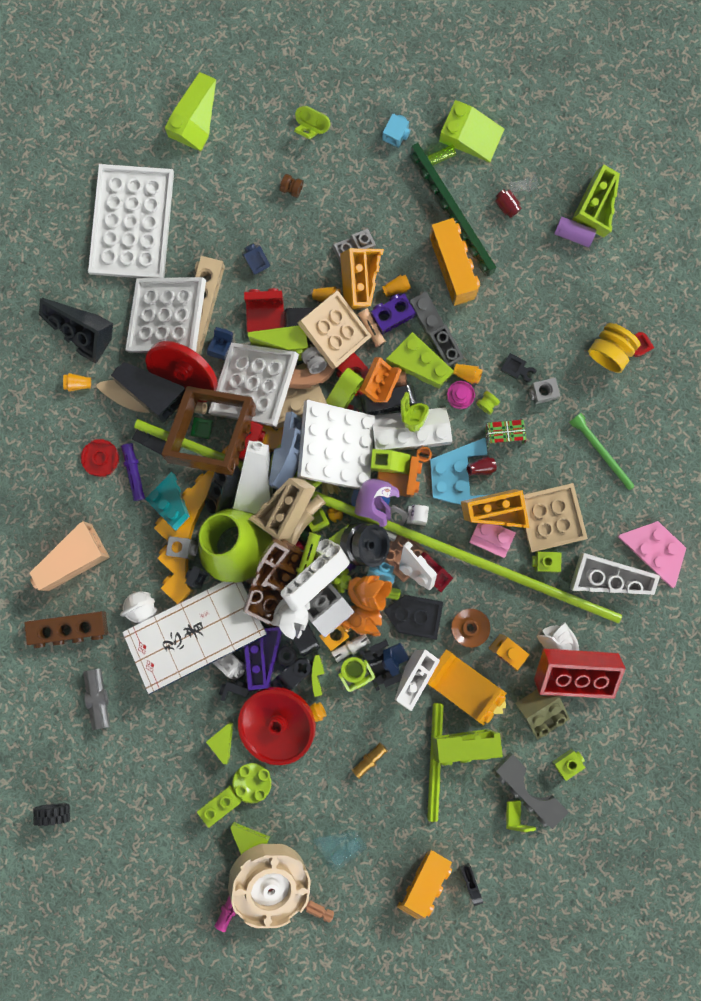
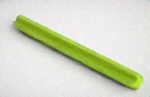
[427,703,444,822]

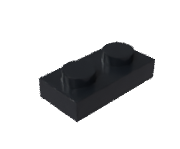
[132,429,166,455]
[185,566,209,589]

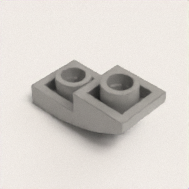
[332,229,376,263]

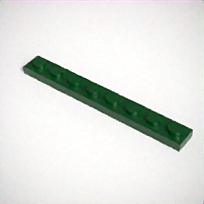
[410,143,496,276]

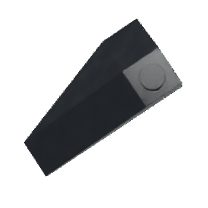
[39,298,113,363]

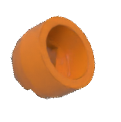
[416,447,432,463]

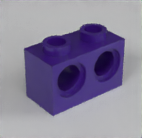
[371,293,415,335]

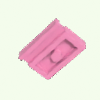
[469,523,516,558]

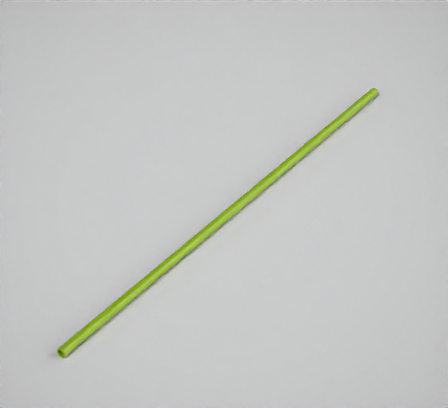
[134,419,622,623]

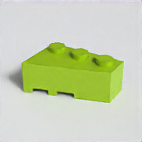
[386,332,454,389]
[432,729,503,766]

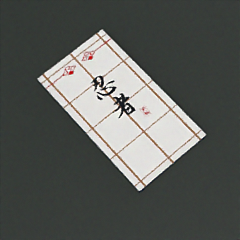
[123,582,267,695]

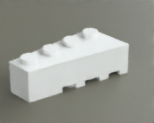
[570,552,660,595]

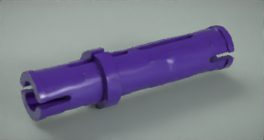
[121,443,145,501]

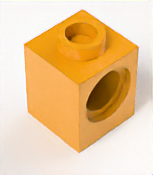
[319,625,350,651]

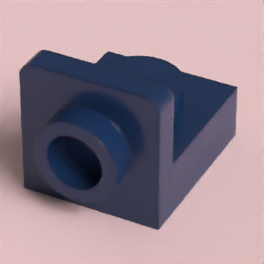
[242,243,271,275]

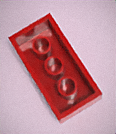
[534,648,626,699]

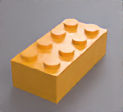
[429,218,480,306]

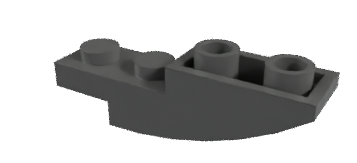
[409,291,464,366]

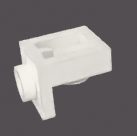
[213,652,246,681]

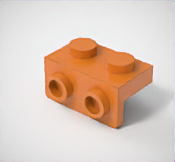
[360,357,402,402]

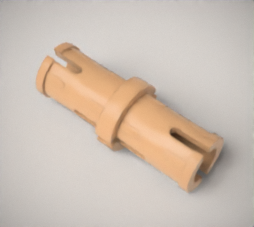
[358,308,386,347]

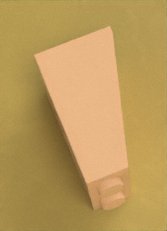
[30,521,110,591]

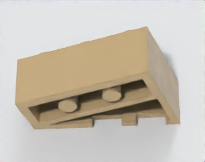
[249,478,316,540]

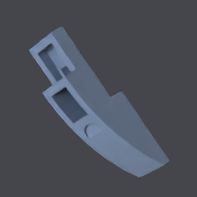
[269,411,302,490]

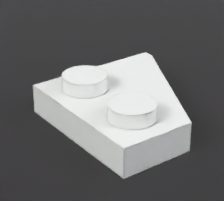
[399,541,437,590]

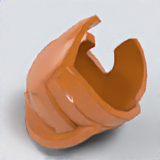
[348,575,392,611]
[339,605,382,636]

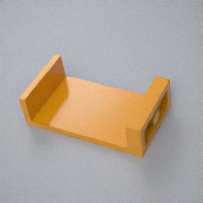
[427,649,507,726]

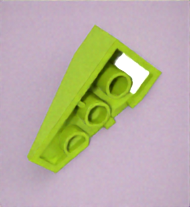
[165,72,216,151]

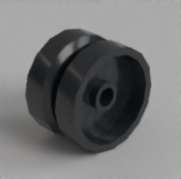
[340,523,390,567]

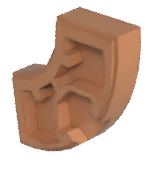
[289,363,335,389]

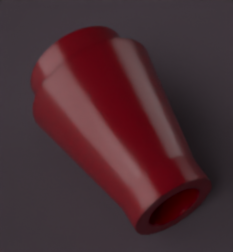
[466,456,497,476]

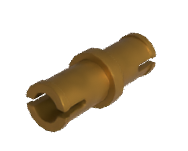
[352,742,388,779]

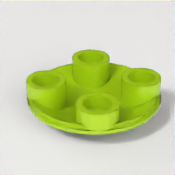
[232,763,271,804]

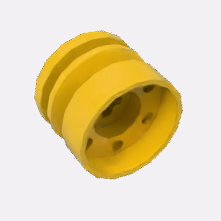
[588,323,640,373]

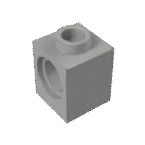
[529,378,560,404]

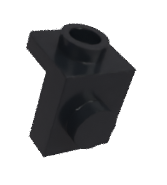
[219,680,250,701]

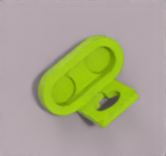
[294,106,330,139]
[401,392,429,432]

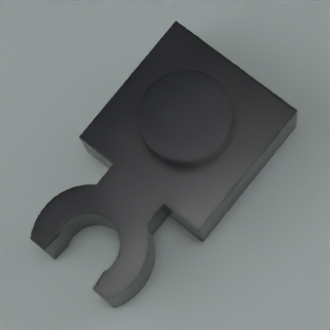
[500,353,537,383]

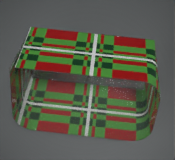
[485,419,527,447]

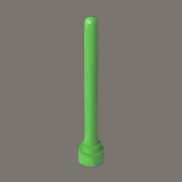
[569,413,634,490]

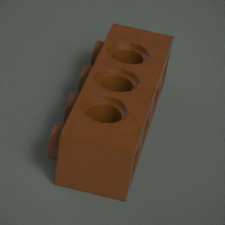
[24,611,108,648]

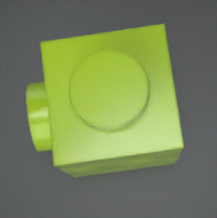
[532,551,562,573]
[552,749,586,781]

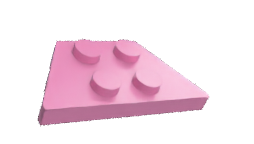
[618,521,686,588]

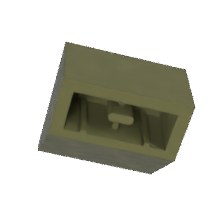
[515,689,570,740]

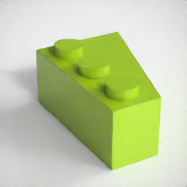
[572,164,620,237]

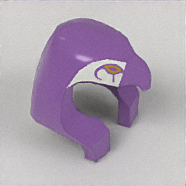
[354,479,399,527]

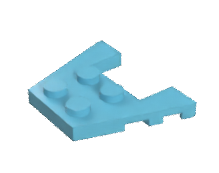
[430,438,487,505]

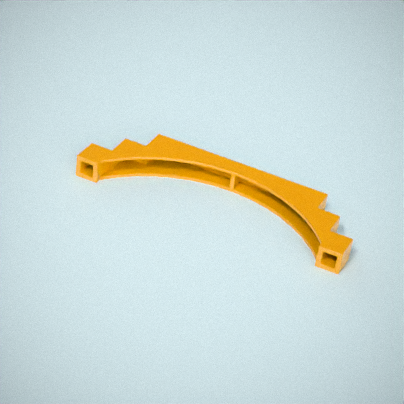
[154,424,284,604]

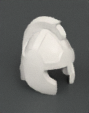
[120,592,157,623]
[271,599,310,639]
[537,622,579,651]

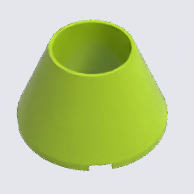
[198,507,272,583]

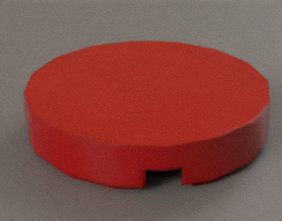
[81,439,119,477]

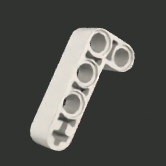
[281,539,350,611]

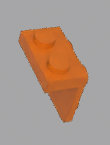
[377,456,422,498]

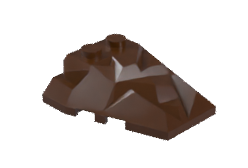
[243,539,326,627]

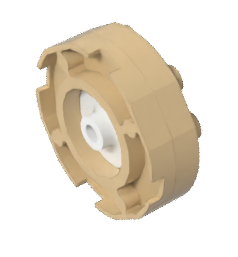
[228,844,311,928]

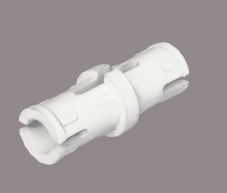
[331,634,371,663]

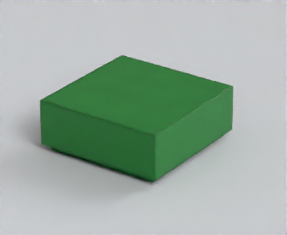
[190,417,213,440]

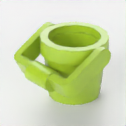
[338,657,375,692]

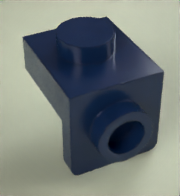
[207,327,233,361]
[382,643,409,677]

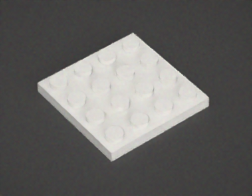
[125,277,206,353]
[208,343,299,427]
[297,400,375,490]

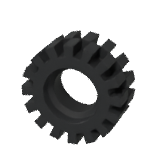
[33,803,70,826]

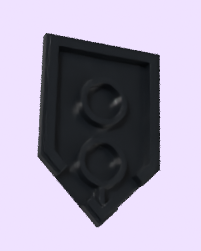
[383,595,443,640]

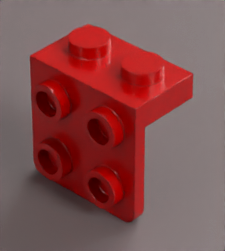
[244,288,284,333]

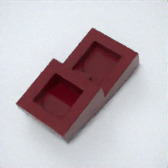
[421,552,453,592]

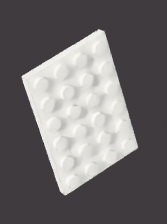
[88,164,174,278]

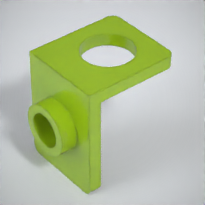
[506,800,536,832]

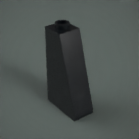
[111,362,186,423]

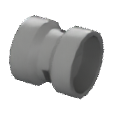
[301,347,327,374]

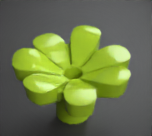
[330,568,351,594]

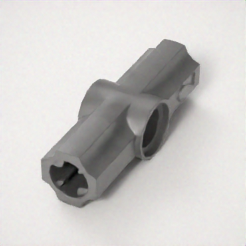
[83,668,110,730]

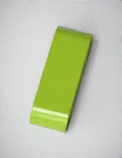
[326,368,364,409]

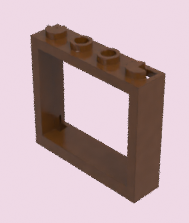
[161,386,256,476]

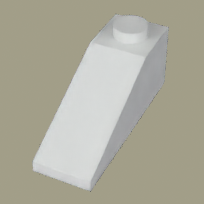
[395,649,440,711]

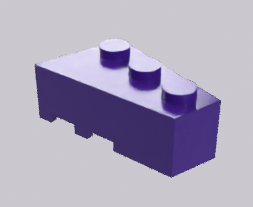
[244,627,282,690]

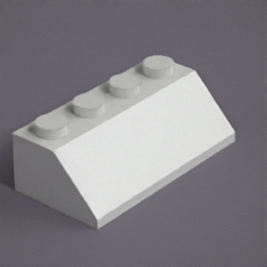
[372,407,452,451]

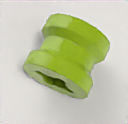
[476,391,500,415]

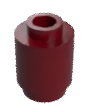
[495,189,522,218]

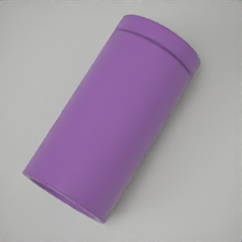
[554,216,597,248]

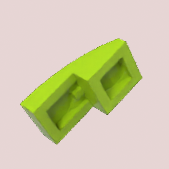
[312,654,325,697]

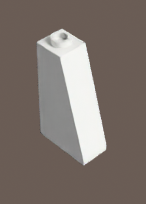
[233,441,273,514]

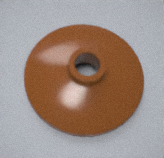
[451,609,490,648]

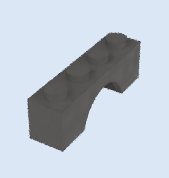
[494,752,569,829]

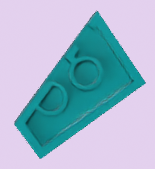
[145,471,190,530]

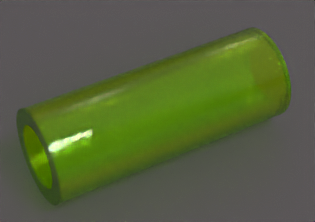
[427,145,457,166]

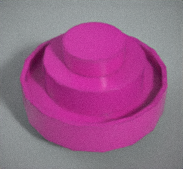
[447,381,475,410]

